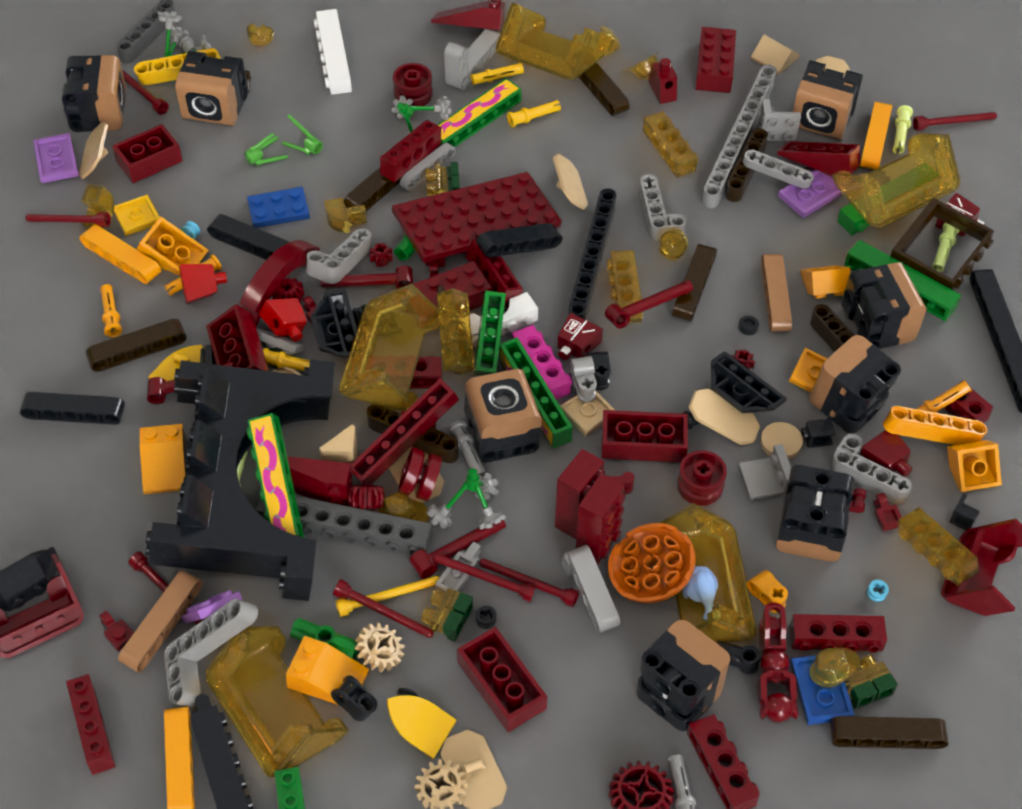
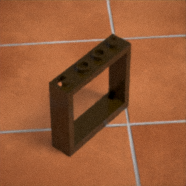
[891,198,994,290]

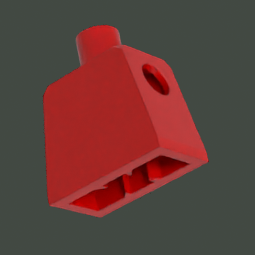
[179,264,227,304]
[259,298,307,342]

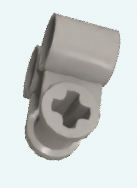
[569,356,597,402]

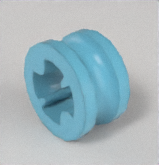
[181,221,201,239]
[867,580,889,602]

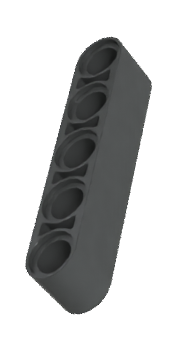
[117,0,175,63]

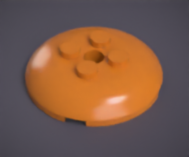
[608,523,696,604]

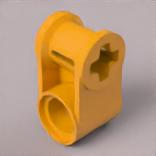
[747,570,788,613]

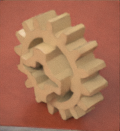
[355,623,405,672]
[415,759,468,809]

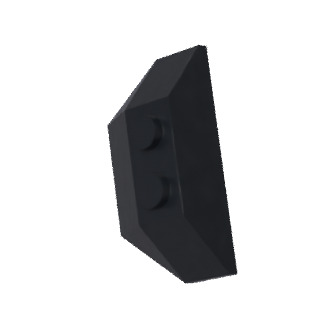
[311,288,364,358]
[711,351,787,413]
[0,547,60,611]

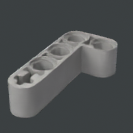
[639,174,686,241]
[306,229,371,284]
[831,434,912,505]
[561,545,621,633]

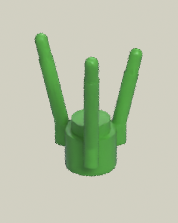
[282,114,323,155]
[244,133,288,166]

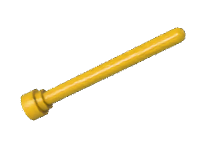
[335,576,440,617]

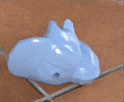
[683,566,719,622]

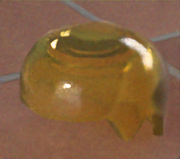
[246,23,274,46]
[659,228,688,260]

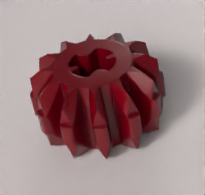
[272,276,305,304]
[348,485,385,509]

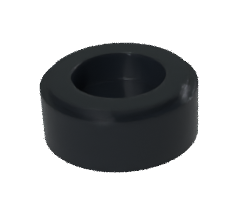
[738,316,759,335]

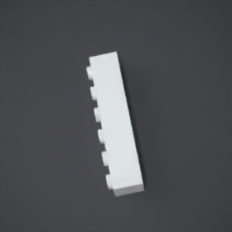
[314,9,352,95]

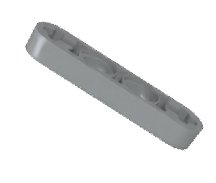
[400,143,456,191]
[742,150,814,189]

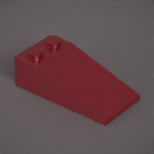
[431,0,506,30]
[777,141,860,178]
[287,456,353,507]

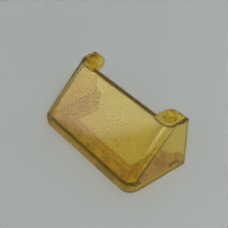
[496,2,615,81]
[832,133,960,228]
[339,284,443,411]
[660,503,757,643]
[206,626,349,778]

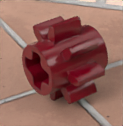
[369,243,393,267]
[731,349,755,370]

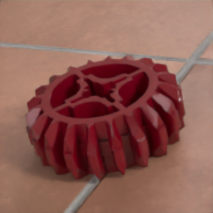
[608,760,674,809]

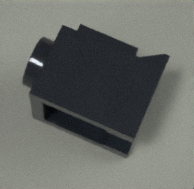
[801,416,836,448]

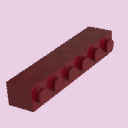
[351,378,459,485]

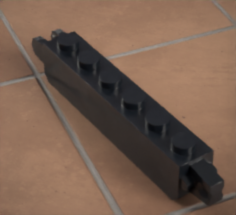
[190,694,254,809]

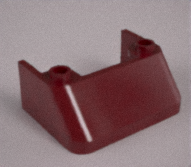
[941,518,1022,616]
[0,553,84,658]

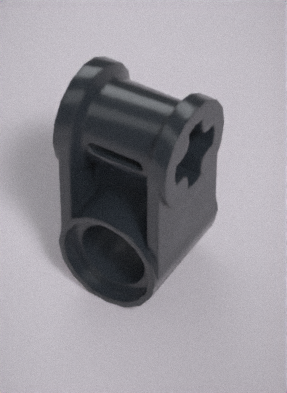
[587,351,611,390]
[331,675,378,721]

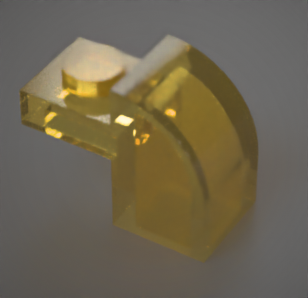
[81,184,114,228]
[324,198,367,233]

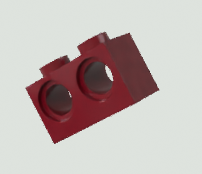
[943,381,993,423]

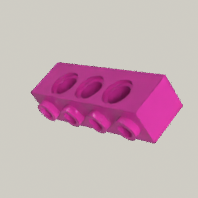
[512,325,572,400]

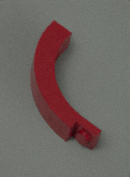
[239,240,320,327]

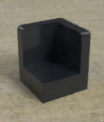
[949,493,979,530]

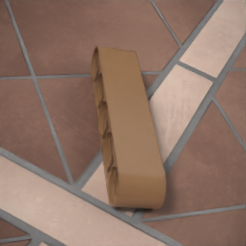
[761,254,792,332]
[118,570,203,673]

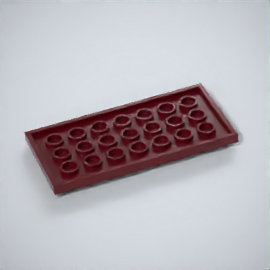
[392,172,562,263]

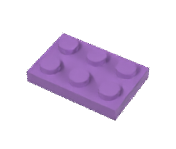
[33,133,79,183]
[778,170,845,218]
[181,590,243,624]

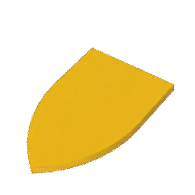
[148,344,203,381]
[387,695,457,759]

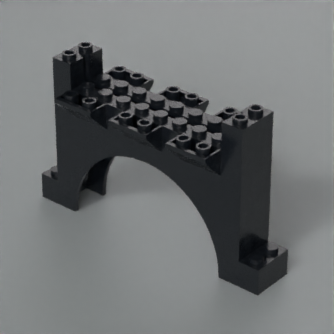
[145,359,335,601]

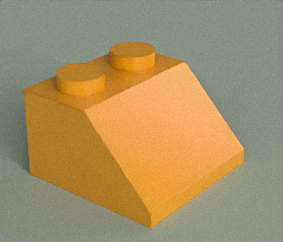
[801,265,851,298]
[947,440,1002,492]

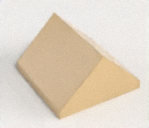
[751,34,800,75]
[319,424,358,476]

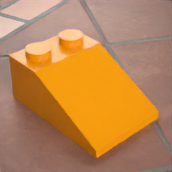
[137,216,209,276]
[140,424,186,494]
[286,636,369,706]

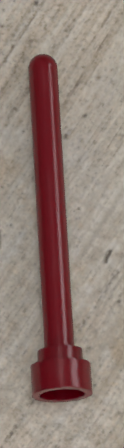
[122,69,169,115]
[913,112,997,131]
[25,212,111,227]
[128,551,204,625]
[433,554,536,602]
[479,559,579,608]
[333,579,434,638]

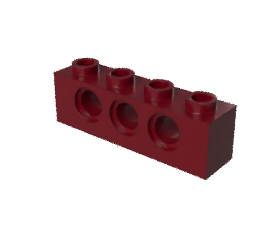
[380,120,442,182]
[465,239,523,308]
[359,356,442,389]
[790,614,887,653]
[66,674,116,775]
[687,714,760,809]

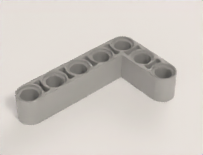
[444,29,504,90]
[164,599,258,709]

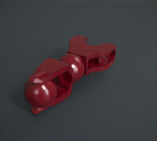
[757,602,799,723]

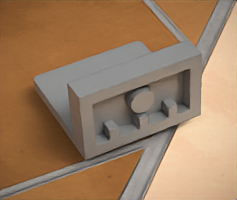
[758,99,801,141]
[739,444,791,500]

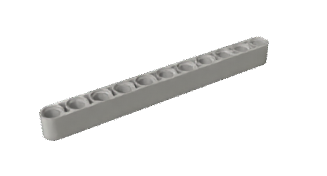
[702,65,777,208]

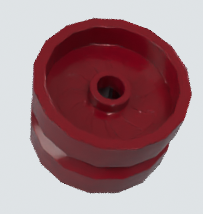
[393,63,433,106]
[398,447,442,501]
[677,450,727,506]

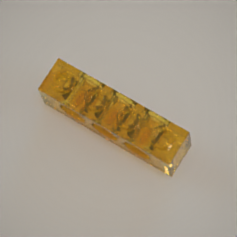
[643,111,698,178]
[607,250,643,323]
[437,288,474,375]
[898,507,978,586]

